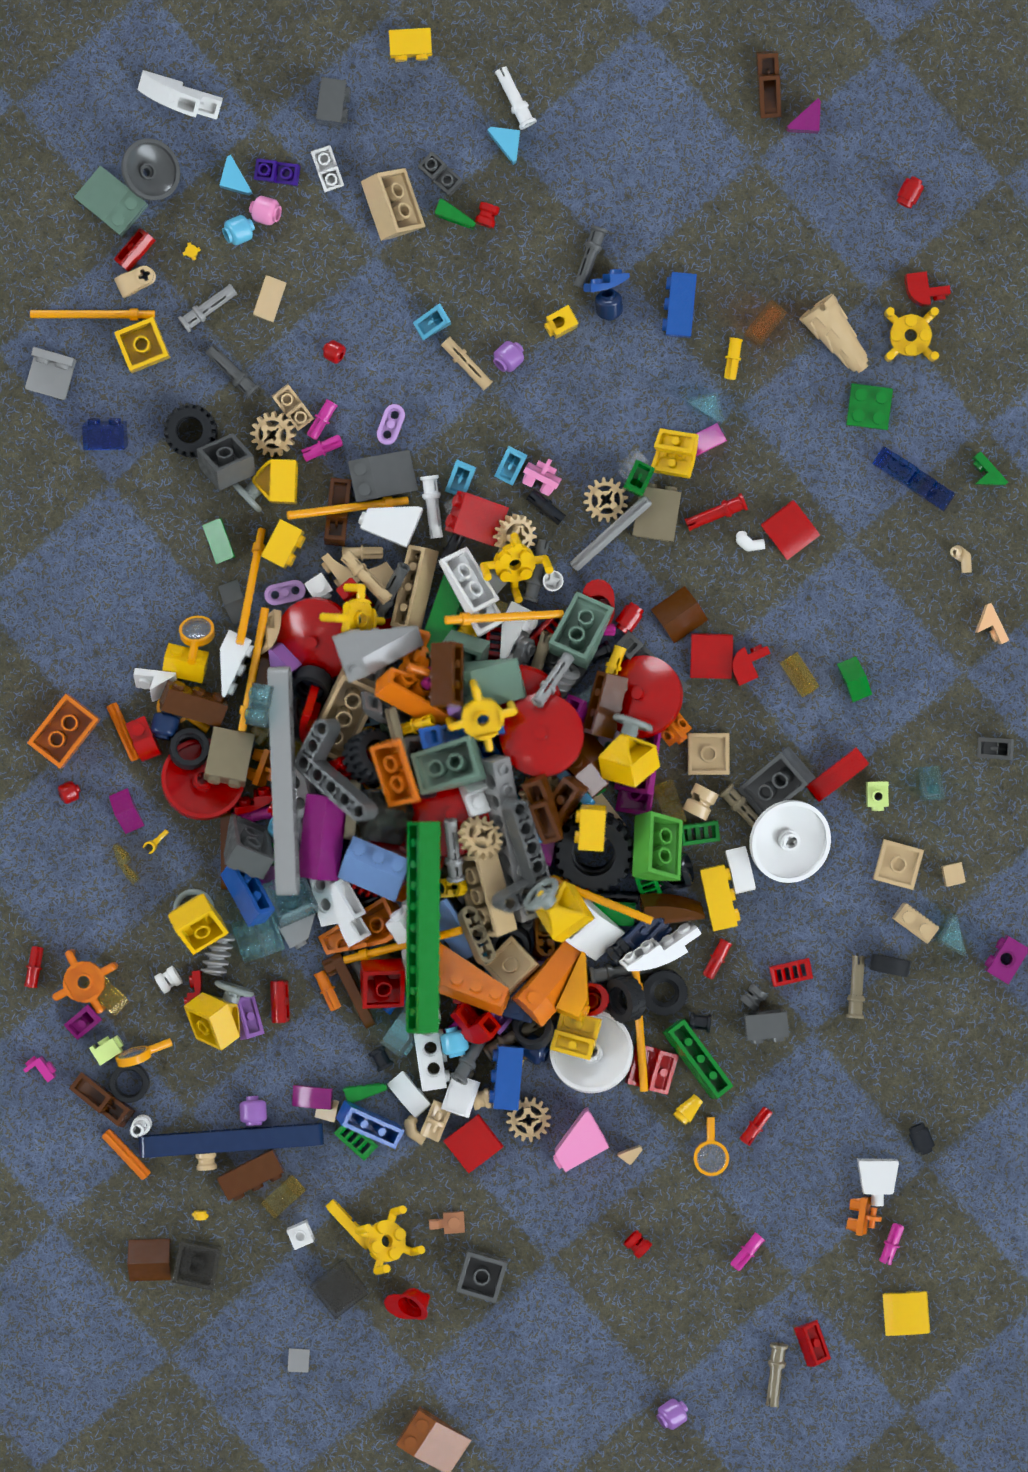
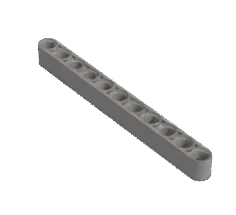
[267,666,300,896]

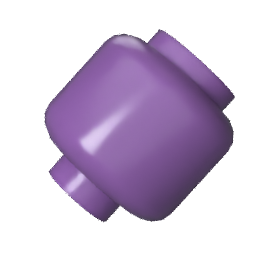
[493,341,524,372]
[239,1096,267,1126]
[656,1398,688,1430]

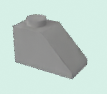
[278,906,317,950]

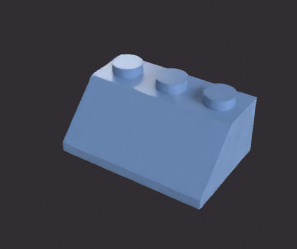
[338,836,407,902]
[439,898,480,960]

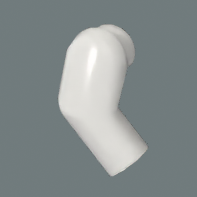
[736,531,765,551]

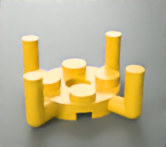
[884,307,939,362]
[480,532,553,603]
[320,583,386,633]
[445,679,518,752]
[355,1205,425,1275]

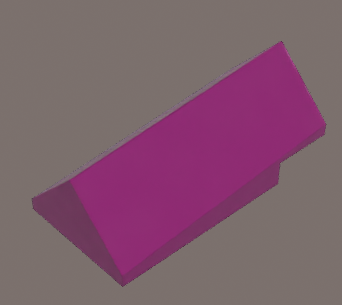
[614,733,661,815]
[299,793,346,881]

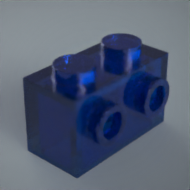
[82,418,128,450]

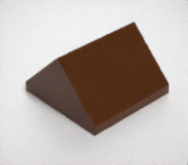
[651,586,708,643]
[127,1238,172,1281]

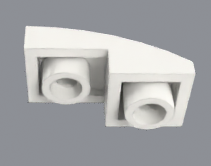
[311,145,344,192]
[725,846,756,894]
[387,1071,432,1118]

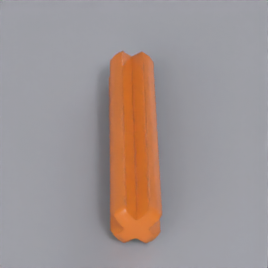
[107,703,140,761]
[102,1129,151,1180]

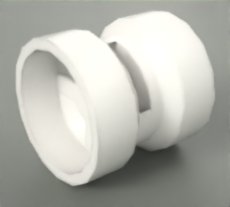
[542,570,564,592]
[154,966,183,994]

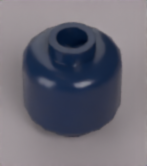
[595,289,623,321]
[151,711,180,741]
[519,1034,550,1065]

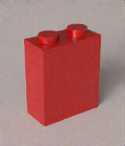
[445,491,509,547]

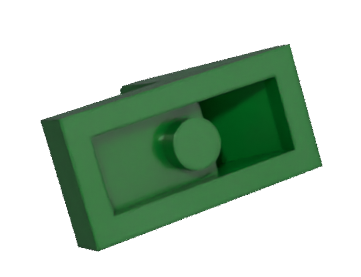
[972,451,1008,486]

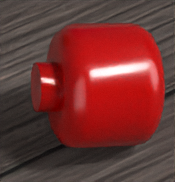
[323,340,346,364]
[58,781,81,804]

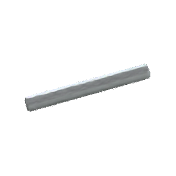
[570,496,652,571]

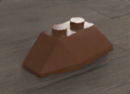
[567,732,609,798]

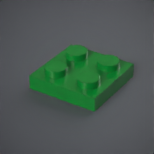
[846,383,893,430]

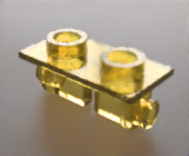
[780,652,820,698]

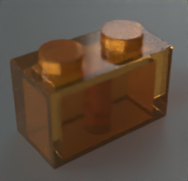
[744,300,787,347]

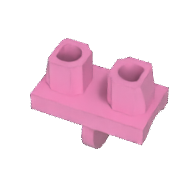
[522,459,562,496]

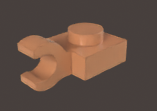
[429,1211,465,1234]

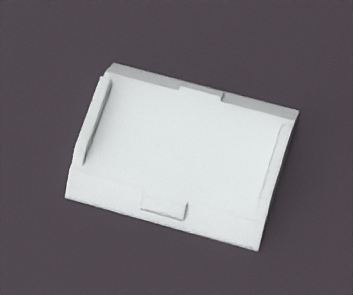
[441,1078,480,1118]

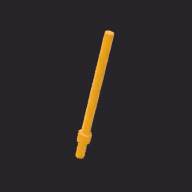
[30,308,155,321]
[287,496,409,520]
[236,528,266,645]
[238,607,269,732]
[444,610,564,626]
[550,874,654,925]
[343,926,463,964]
[631,971,648,1092]

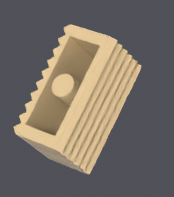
[892,903,939,944]

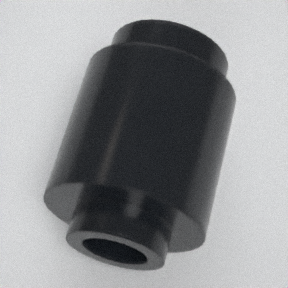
[908,1123,935,1155]

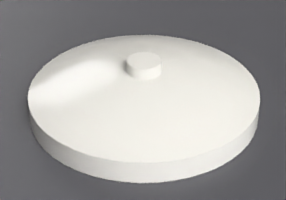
[749,800,831,883]
[550,1012,633,1093]

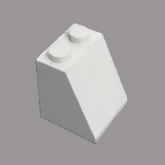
[358,506,423,549]

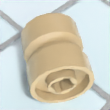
[682,783,719,821]

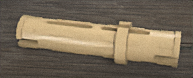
[441,336,493,391]
[340,550,393,605]

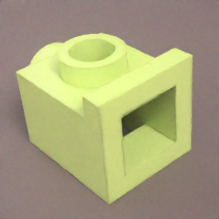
[866,781,889,811]
[89,1035,124,1065]

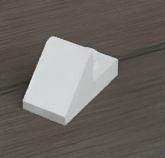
[133,668,177,702]
[458,780,491,818]

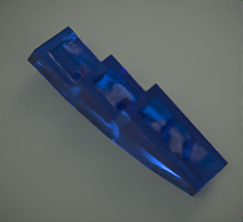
[872,446,956,511]

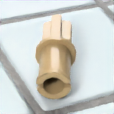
[342,545,383,561]

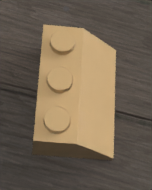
[361,168,426,241]

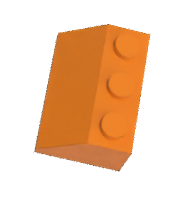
[369,737,420,807]

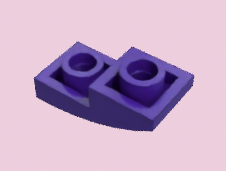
[254,159,301,186]

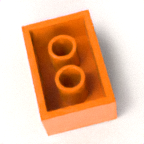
[27,694,101,769]

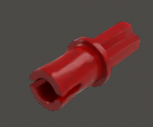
[703,939,733,979]
[24,946,44,988]
[739,1107,772,1146]

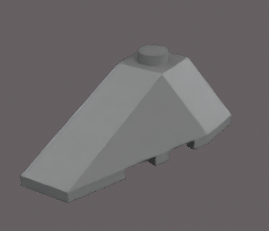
[332,625,424,683]

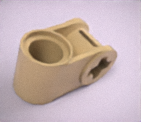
[114,266,156,298]

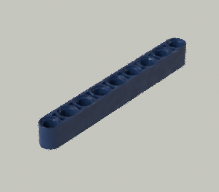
[138,1123,324,1158]

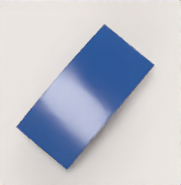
[583,269,630,292]

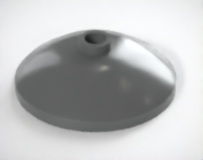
[121,138,180,201]

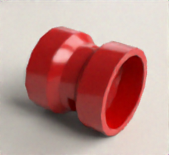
[474,202,500,229]
[623,1230,652,1259]

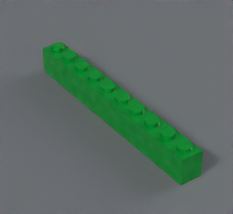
[406,821,441,1034]

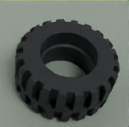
[554,812,633,892]

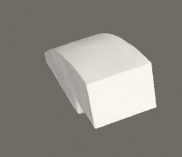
[331,879,371,947]

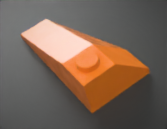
[318,897,400,955]
[511,941,581,1027]

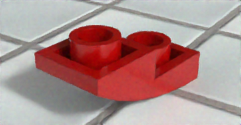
[234,786,272,815]
[184,969,202,1004]

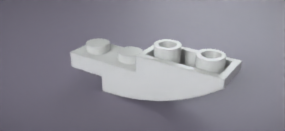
[137,70,223,119]
[619,921,701,971]

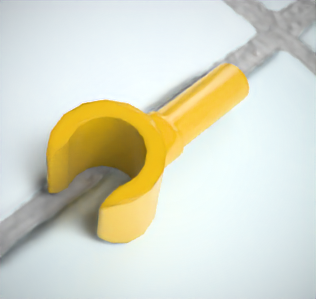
[143,829,169,854]

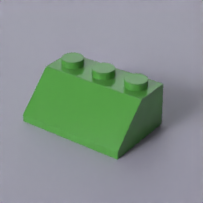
[632,811,683,881]

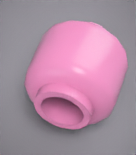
[249,196,282,225]

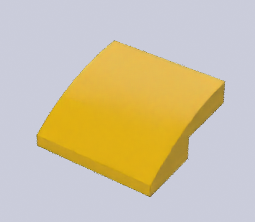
[651,428,699,479]
[550,1014,602,1060]
[883,1291,930,1336]

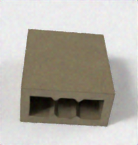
[632,483,681,542]
[204,726,255,788]

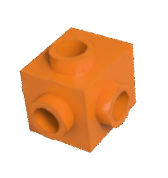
[661,713,692,747]

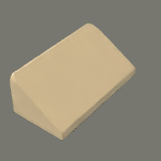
[253,275,287,323]

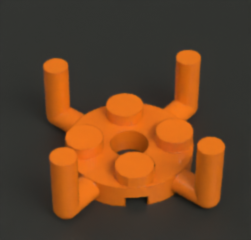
[398,628,431,679]
[52,949,118,1014]

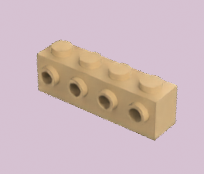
[390,544,439,629]

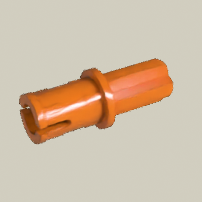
[314,970,341,1011]

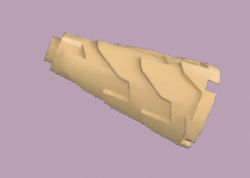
[800,294,869,373]

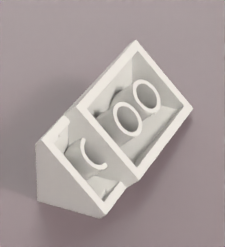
[439,547,505,638]

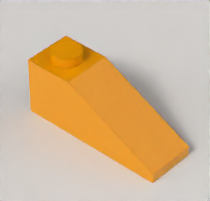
[556,952,590,1022]

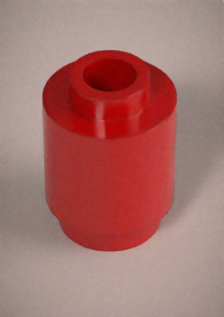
[896,176,924,209]
[615,602,644,634]

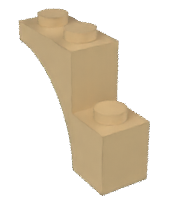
[321,553,394,588]

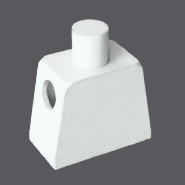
[857,1159,899,1206]

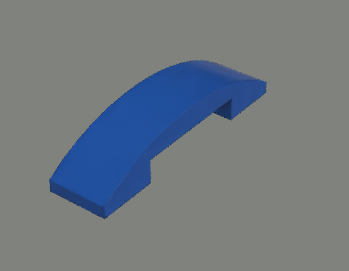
[418,715,505,750]

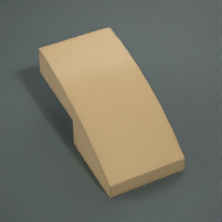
[261,609,281,654]

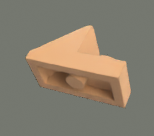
[975,603,1009,644]

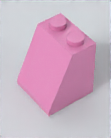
[553,1107,609,1172]

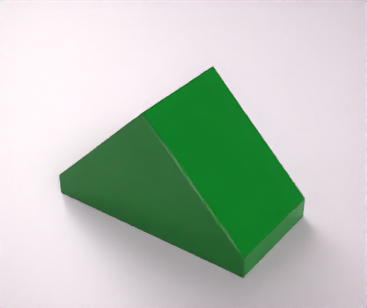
[623,459,655,498]
[837,656,872,702]

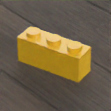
[699,864,740,931]

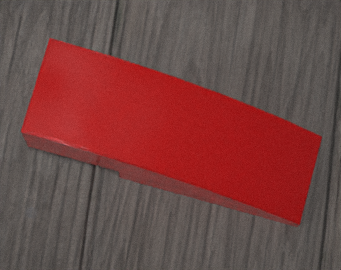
[806,747,869,802]

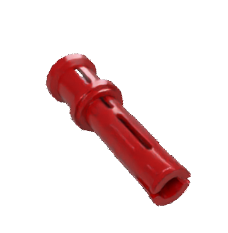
[685,493,748,531]

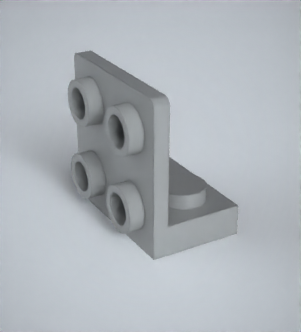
[25,347,76,400]

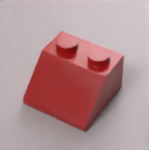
[360,958,405,1009]

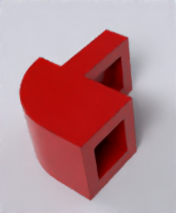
[904,271,951,307]
[732,644,771,686]
[125,716,163,762]
[450,1002,502,1044]

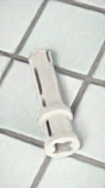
[495,66,537,130]
[420,475,443,539]
[130,1114,152,1137]

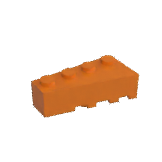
[375,667,457,726]
[439,943,510,1016]

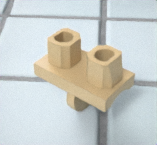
[419,1100,451,1142]

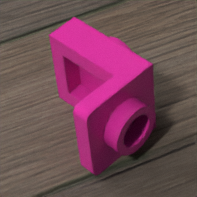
[23,1056,57,1082]

